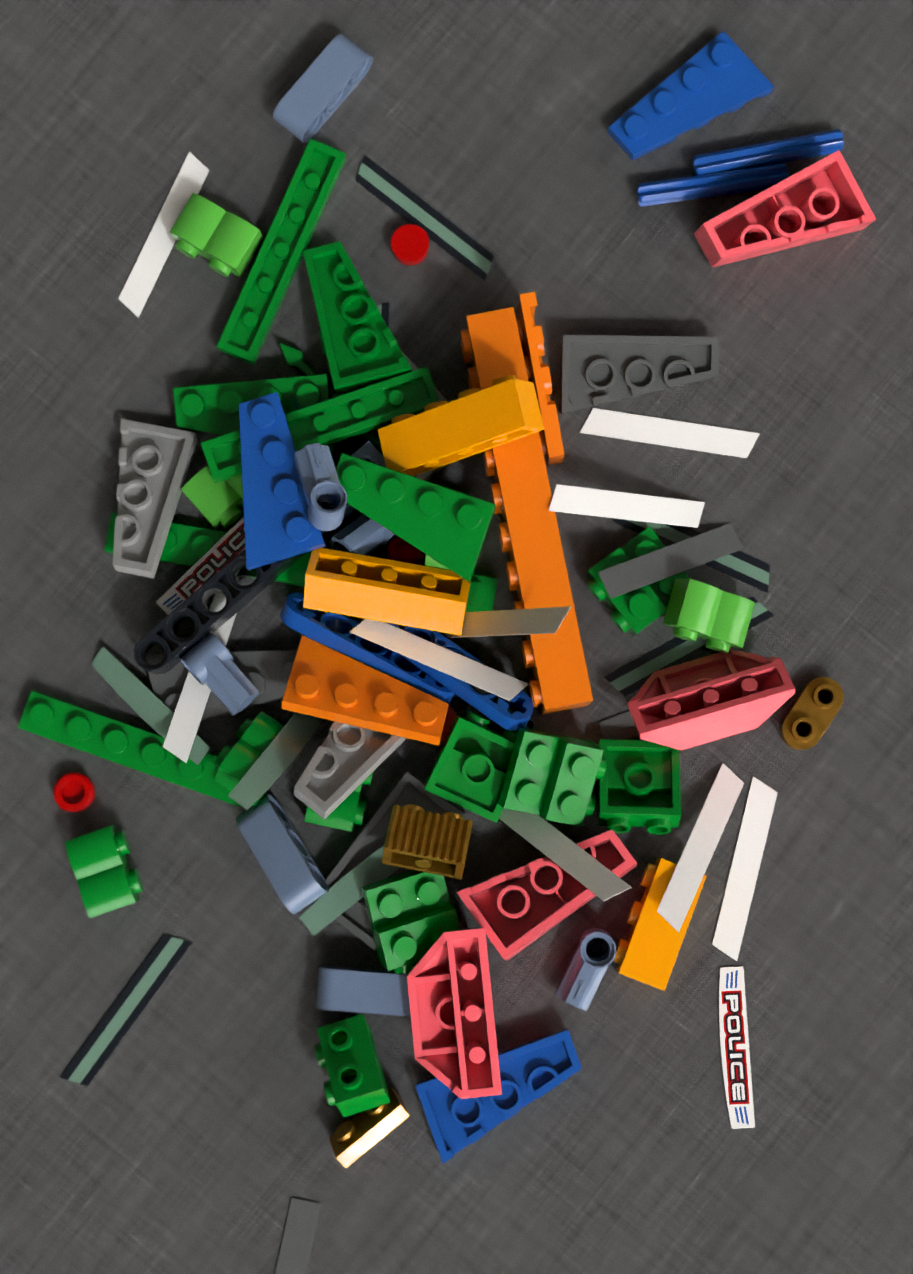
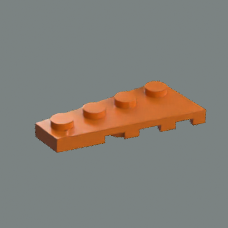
[516,291,565,465]
[282,635,449,746]

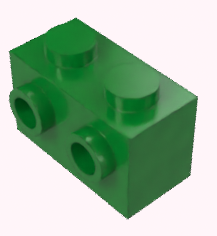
[314,1014,391,1117]

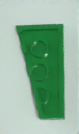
[303,241,412,394]
[173,374,336,453]
[336,453,496,583]

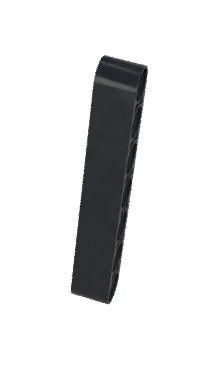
[134,502,355,675]

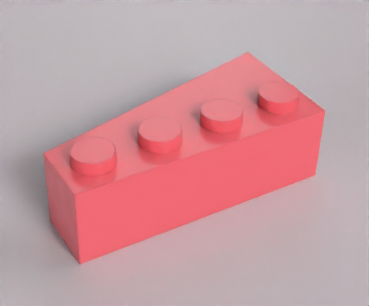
[694,150,876,268]
[456,829,637,961]

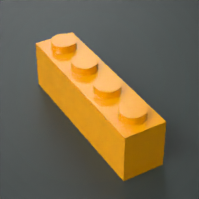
[377,375,545,477]
[303,548,471,636]

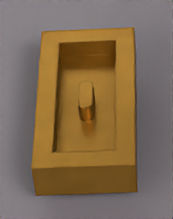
[329,1087,410,1168]

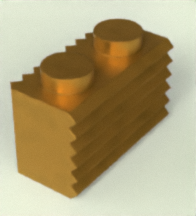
[382,804,473,879]

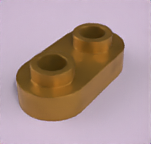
[780,677,844,750]

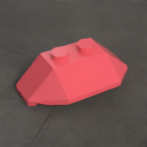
[627,649,795,751]
[407,927,502,1099]

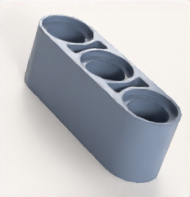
[273,33,373,143]
[235,794,329,914]
[315,966,411,1017]

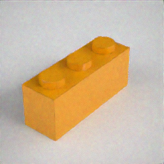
[613,858,707,991]

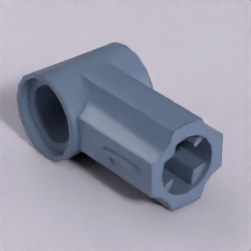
[294,443,347,531]
[329,513,399,556]
[180,633,259,715]
[555,927,616,1011]

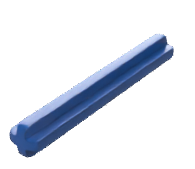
[692,129,844,176]
[636,163,789,207]

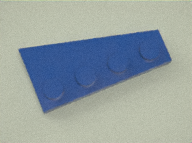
[607,31,774,161]
[239,392,325,570]
[415,1028,582,1164]

